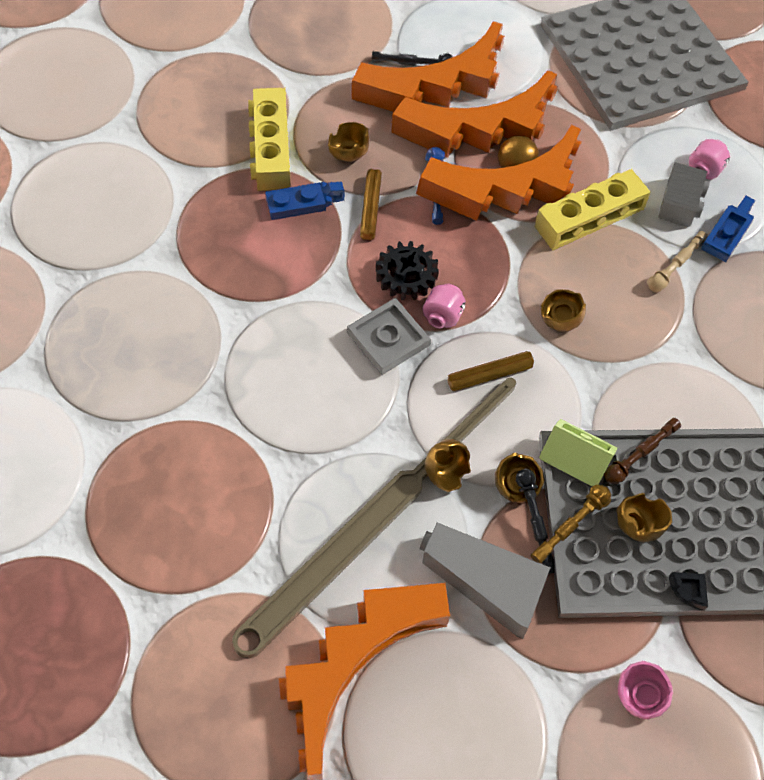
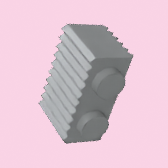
[658,162,710,227]

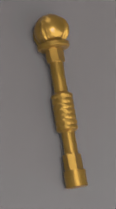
[530,485,611,564]

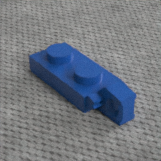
[265,182,345,220]
[701,195,756,262]

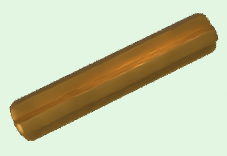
[360,168,382,241]
[447,351,534,391]

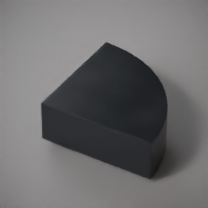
[669,572,708,610]

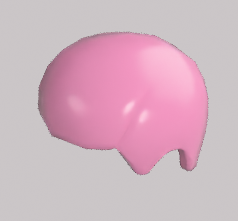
[618,661,673,720]

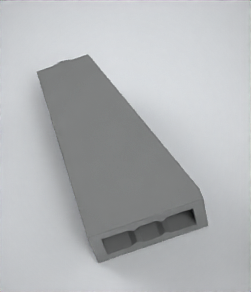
[420,522,550,639]

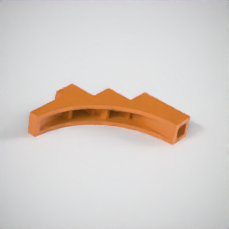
[351,21,505,112]
[391,70,558,158]
[416,125,582,221]
[279,583,450,780]

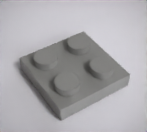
[347,298,431,375]

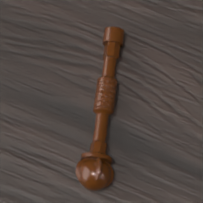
[604,418,681,485]

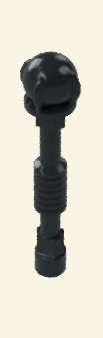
[372,51,453,66]
[515,469,555,574]

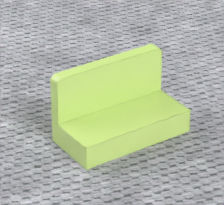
[539,419,618,486]

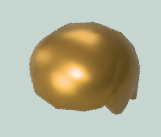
[328,122,369,162]
[498,135,539,168]
[541,289,586,331]
[424,439,471,492]
[495,453,544,503]
[617,493,672,542]

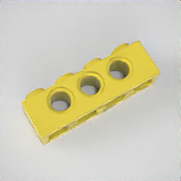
[248,88,291,191]
[534,169,651,251]

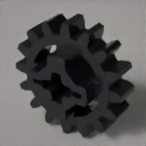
[375,241,439,300]

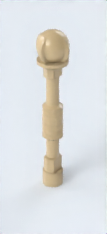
[647,231,708,293]

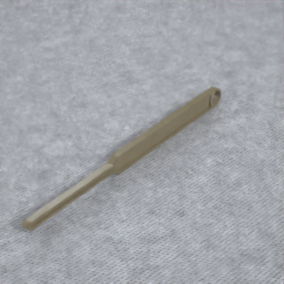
[233,378,516,658]

